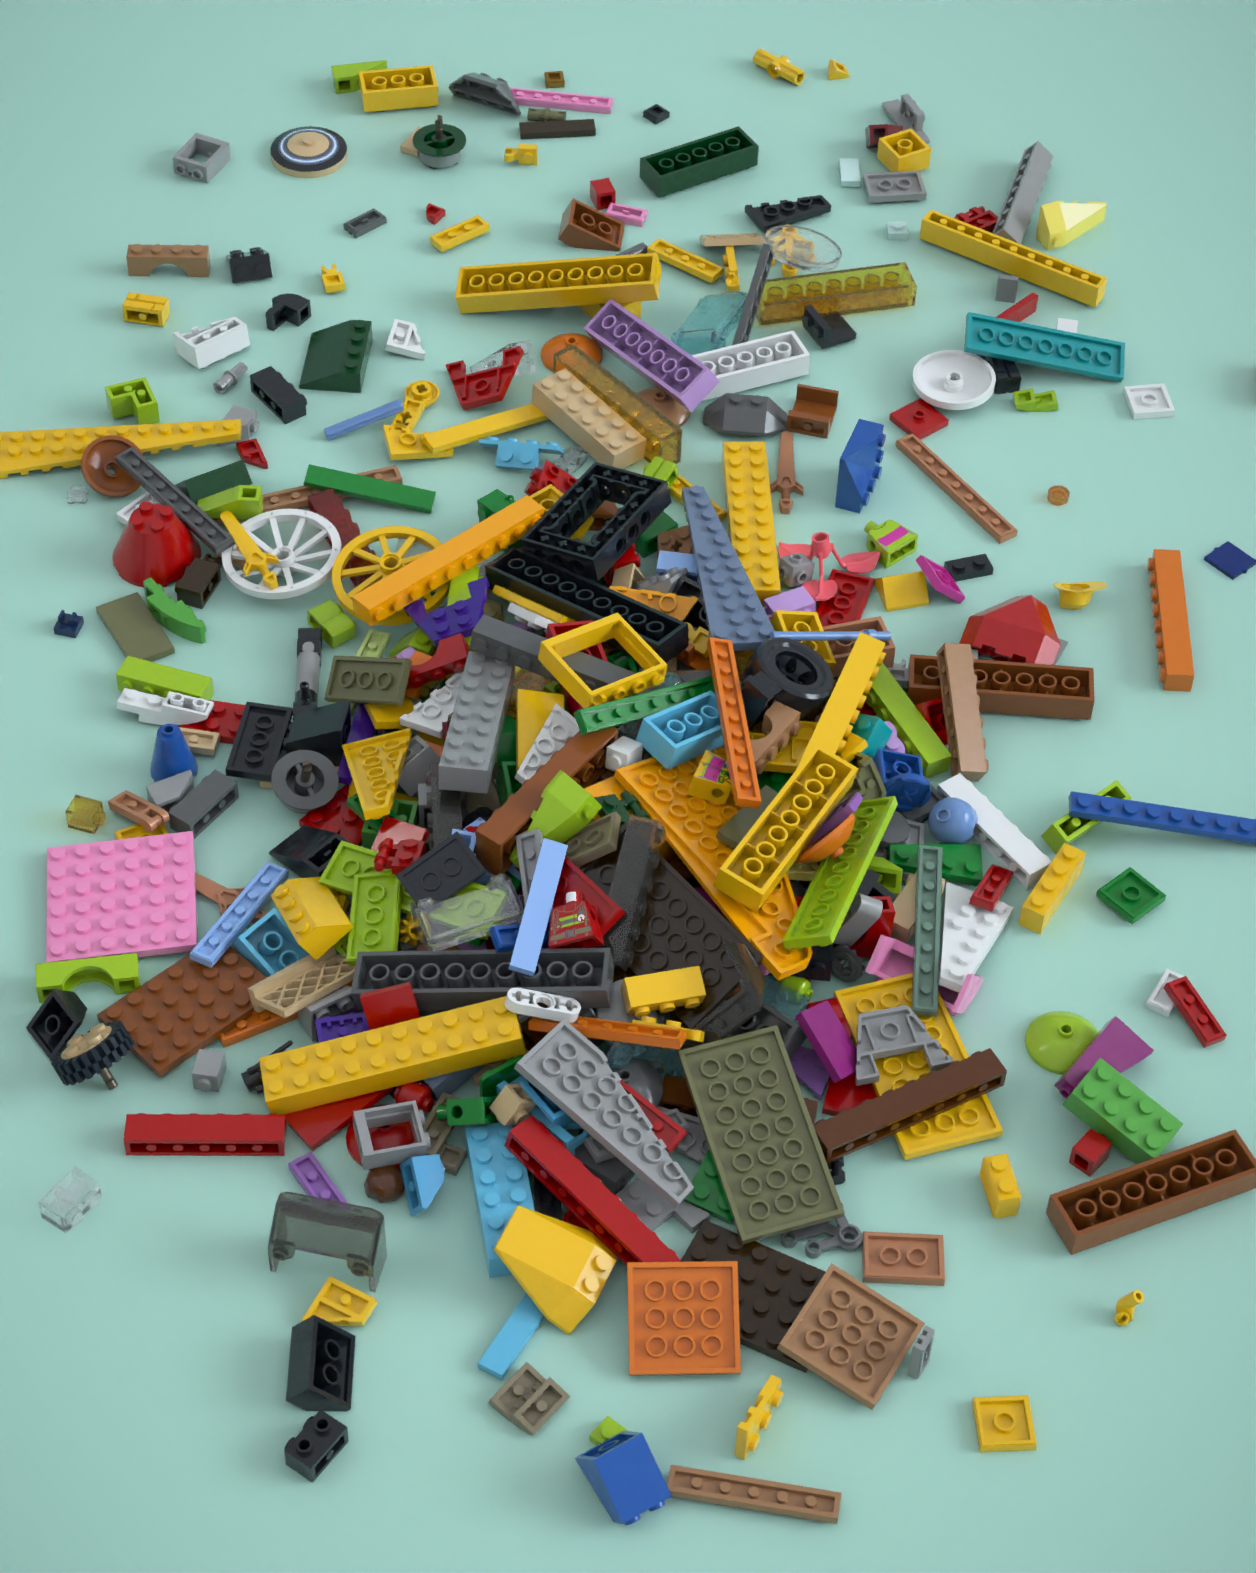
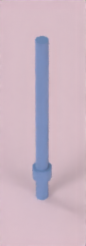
[769,629,891,641]

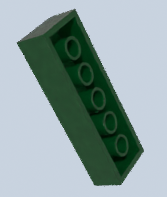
[639,126,759,198]

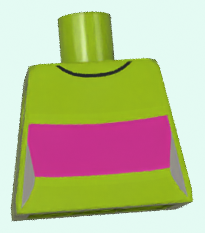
[864,520,918,569]

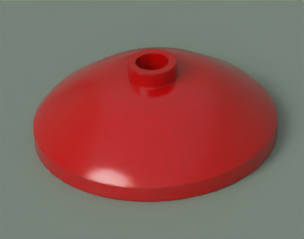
[346,1104,414,1170]

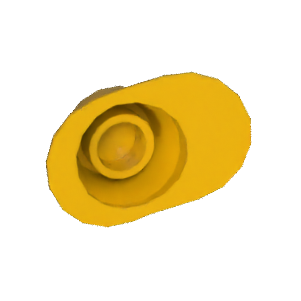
[1053,581,1107,609]

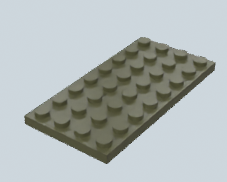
[677,1025,845,1244]

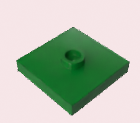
[1096,867,1166,925]

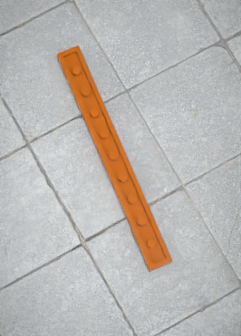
[707,637,762,809]

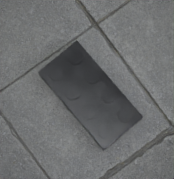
[225,702,293,782]

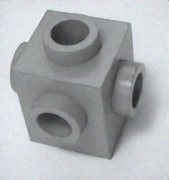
[778,553,815,587]

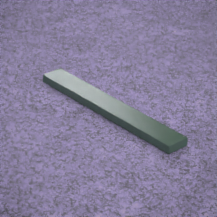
[911,845,943,1017]

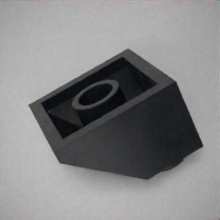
[26,989,88,1061]

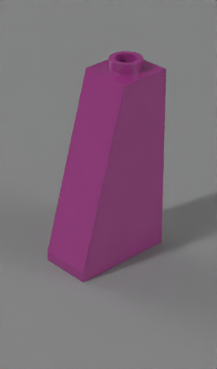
[1054,1016,1154,1099]

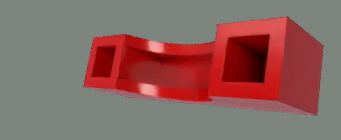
[391,633,470,690]

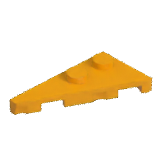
[609,586,699,622]

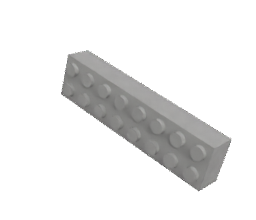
[438,651,515,794]

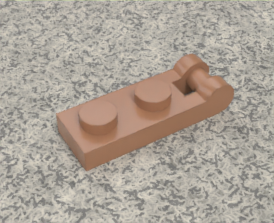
[108,790,170,833]

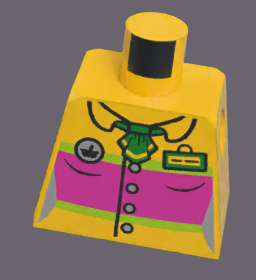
[687,750,733,805]

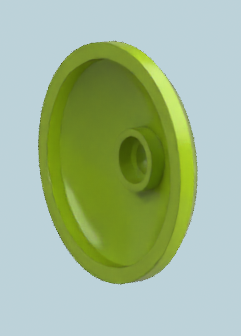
[1025,1011,1098,1075]

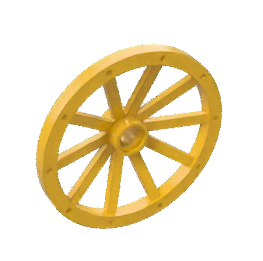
[332,526,451,626]

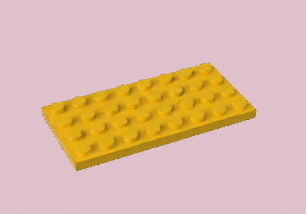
[834,973,1003,1160]

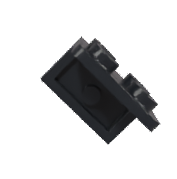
[226,247,272,283]
[802,305,856,349]

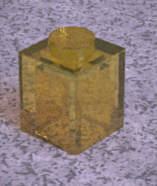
[65,795,106,834]

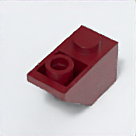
[865,124,903,148]

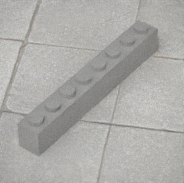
[992,141,1053,245]

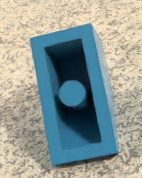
[400,1154,445,1216]

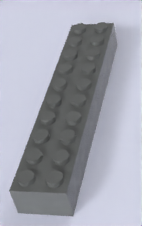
[351,948,614,1011]

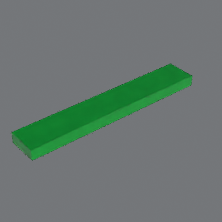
[304,464,436,514]

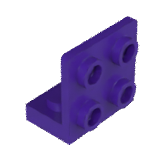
[315,1012,369,1043]

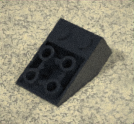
[269,825,350,878]

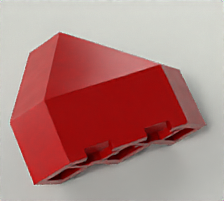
[959,595,1061,665]

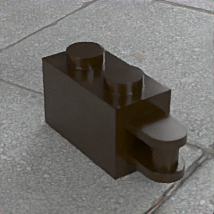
[175,553,222,609]

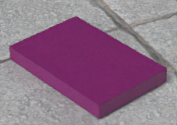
[795,1000,857,1083]

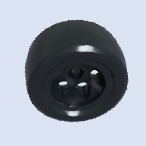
[742,637,835,722]

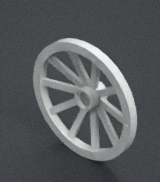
[222,509,342,599]

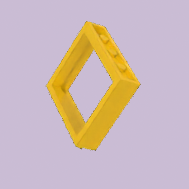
[538,613,668,709]

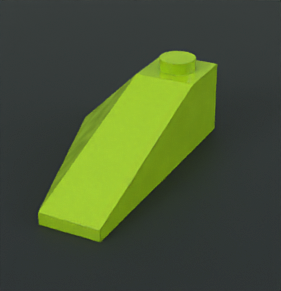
[509,770,602,869]

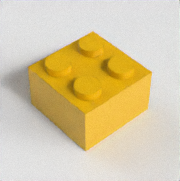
[877,129,931,172]

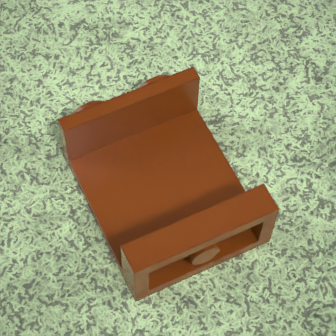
[786,384,839,439]

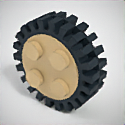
[51,1020,134,1090]

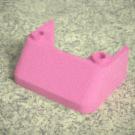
[865,935,984,1017]

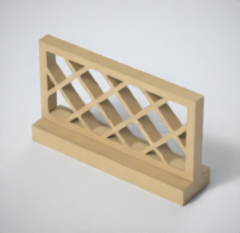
[247,946,355,1018]

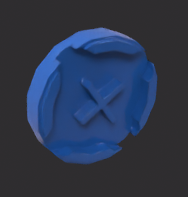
[884,773,931,811]

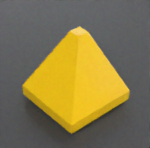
[828,59,849,80]

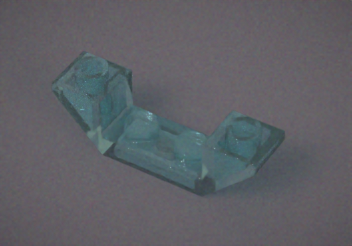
[605,1041,685,1078]

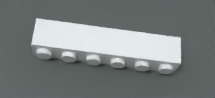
[937,773,1051,890]

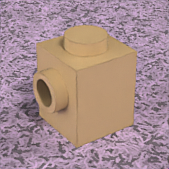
[490,1084,536,1126]

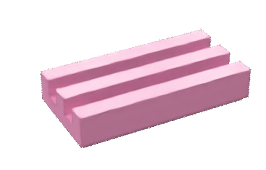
[605,203,648,227]

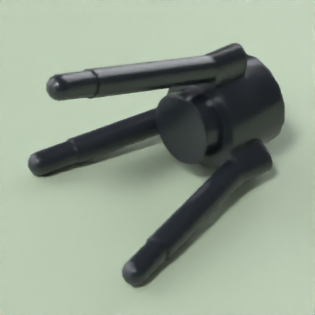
[241,1040,293,1094]

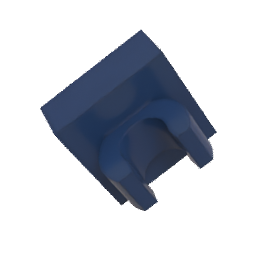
[54,610,84,638]

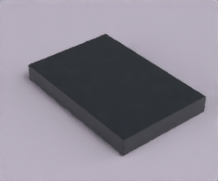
[396,831,487,917]

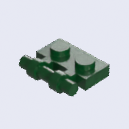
[594,791,653,832]

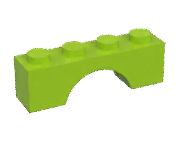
[35,953,141,1003]

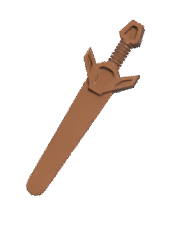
[770,431,803,514]
[195,872,267,923]

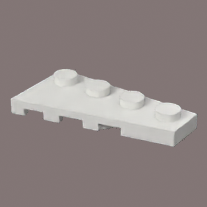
[399,672,463,738]

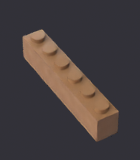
[936,643,989,781]

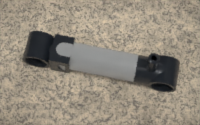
[293,628,322,720]

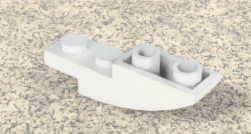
[117,688,214,725]

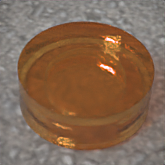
[1047,485,1070,505]

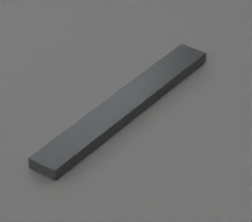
[115,447,235,555]

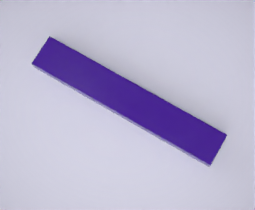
[337,704,375,785]

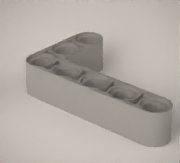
[818,861,883,947]

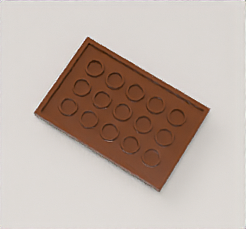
[97,946,267,1078]

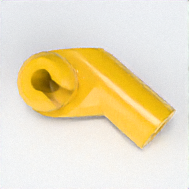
[1114,1290,1144,1326]

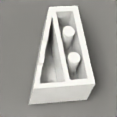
[173,317,250,369]

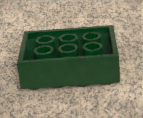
[299,320,373,393]

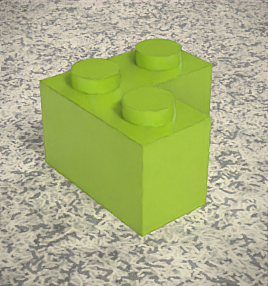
[105,377,160,425]

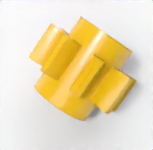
[399,914,428,946]

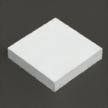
[1123,383,1175,420]

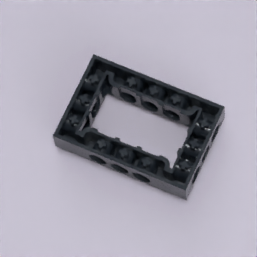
[520,462,671,581]

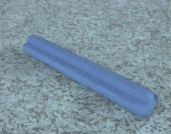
[324,399,404,440]

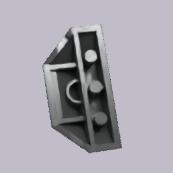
[448,73,521,116]
[703,393,788,437]

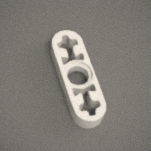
[504,988,581,1023]

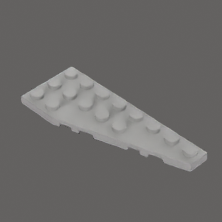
[514,1019,694,1209]

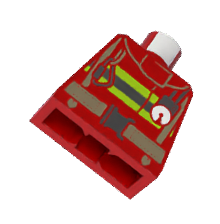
[548,892,604,949]

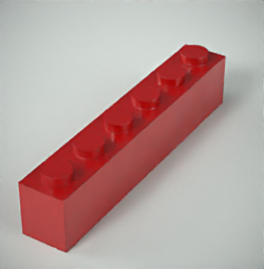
[123,1113,287,1156]

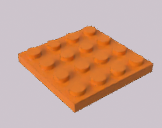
[627,1261,741,1376]

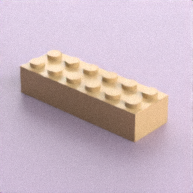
[531,368,647,469]

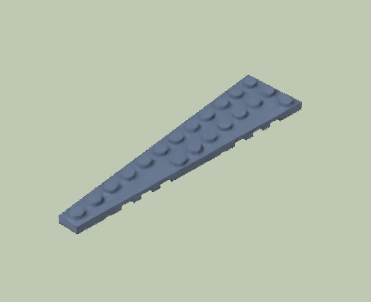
[682,486,775,651]

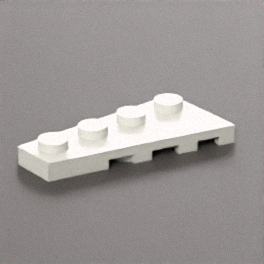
[515,703,580,784]

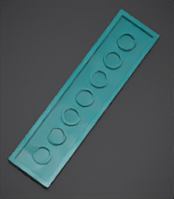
[964,312,1125,382]

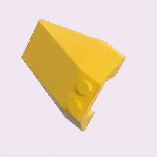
[493,1205,616,1335]

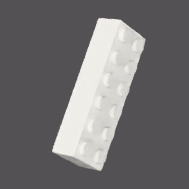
[692,331,810,401]

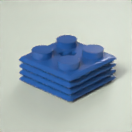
[872,748,924,784]

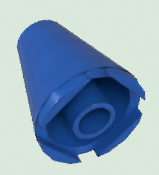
[150,724,198,782]

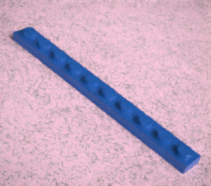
[1068,791,1256,844]

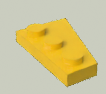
[734,1375,784,1460]

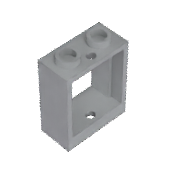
[173,133,231,183]
[353,1100,431,1170]

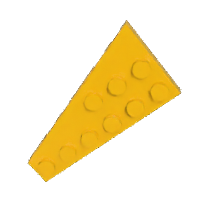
[342,728,412,821]

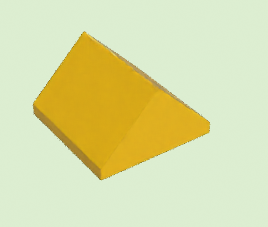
[874,571,929,612]

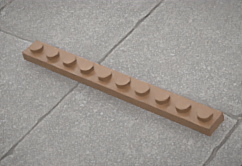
[211,465,403,526]

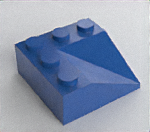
[835,419,886,514]

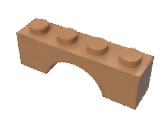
[126,244,211,277]
[750,701,801,774]

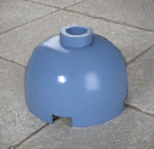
[928,797,978,844]

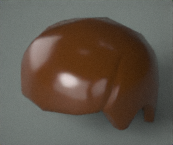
[364,1165,405,1203]

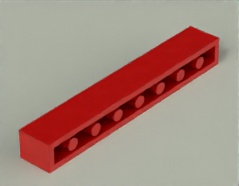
[504,1115,681,1266]

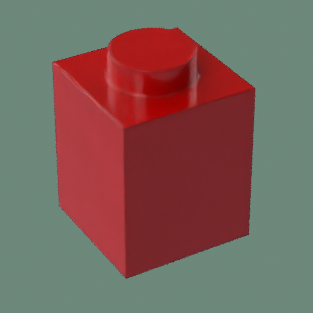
[590,178,616,210]
[1069,1129,1112,1177]

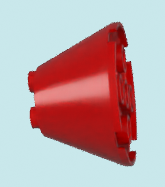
[112,501,202,588]

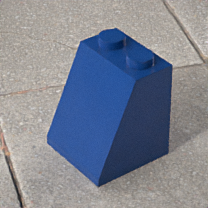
[575,1431,672,1525]

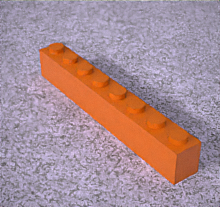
[1147,549,1194,692]

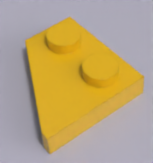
[302,1276,378,1326]

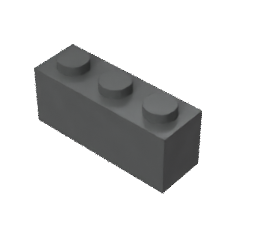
[168,770,239,839]

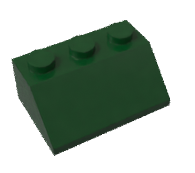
[175,460,253,505]

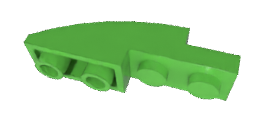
[143,578,207,644]

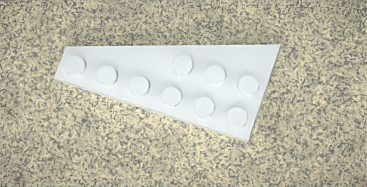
[938,881,1014,992]

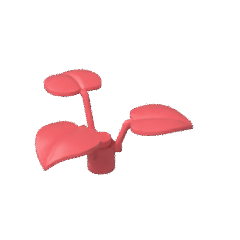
[778,532,881,601]

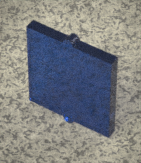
[1204,541,1256,580]

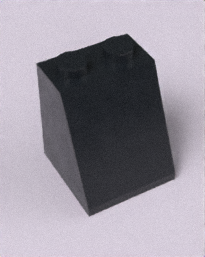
[283,701,351,767]

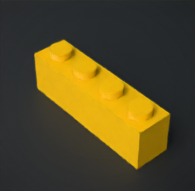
[1018,843,1086,935]

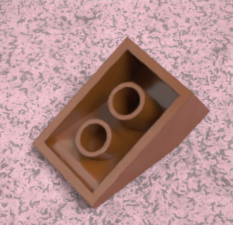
[558,199,625,251]

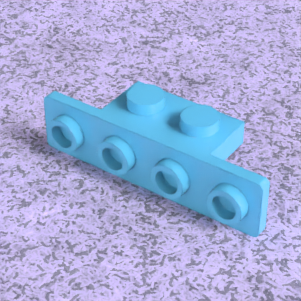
[479,436,565,471]

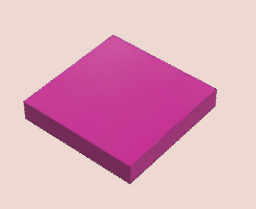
[915,555,965,603]

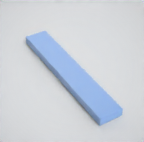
[508,838,568,976]
[190,862,289,968]

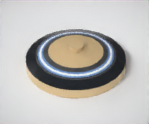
[270,126,347,178]

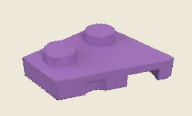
[790,1046,831,1101]

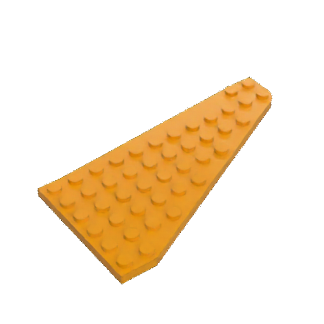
[614,745,812,980]

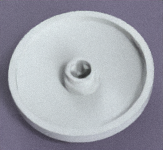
[912,350,996,410]

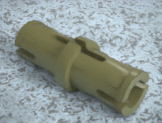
[527,108,566,121]

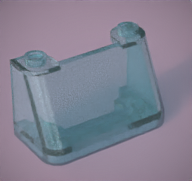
[670,292,748,355]

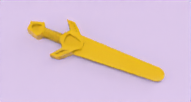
[220,511,280,590]

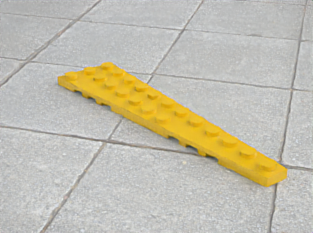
[0,419,242,479]

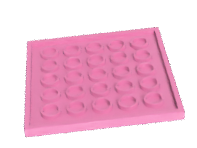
[46,831,198,962]

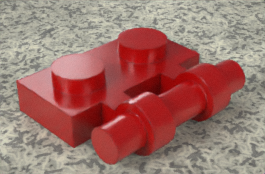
[954,206,998,232]
[374,838,426,874]

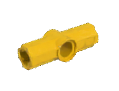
[753,48,805,86]

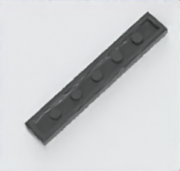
[732,243,774,345]

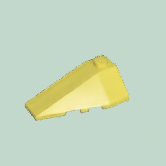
[1036,201,1107,250]

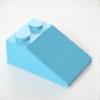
[232,907,309,977]

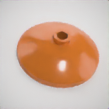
[541,333,602,376]
[796,812,855,864]

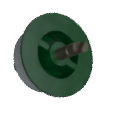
[413,115,466,169]

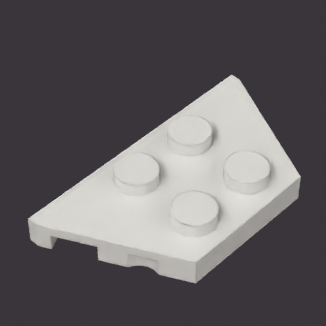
[507,603,556,632]

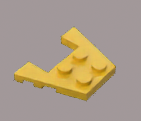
[749,721,818,773]

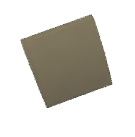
[488,1362,570,1436]

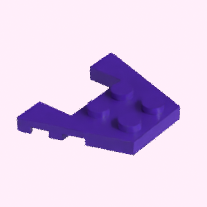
[404,577,490,647]

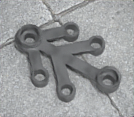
[781,1203,863,1259]

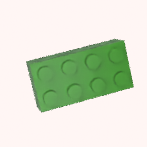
[1062,1058,1183,1164]

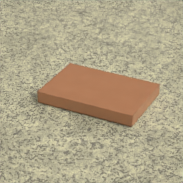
[862,1231,945,1286]

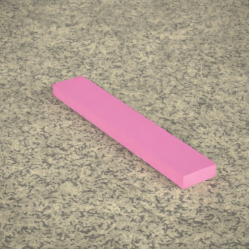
[510,87,613,114]

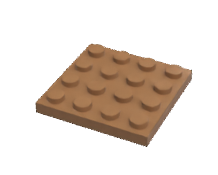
[777,1263,925,1410]

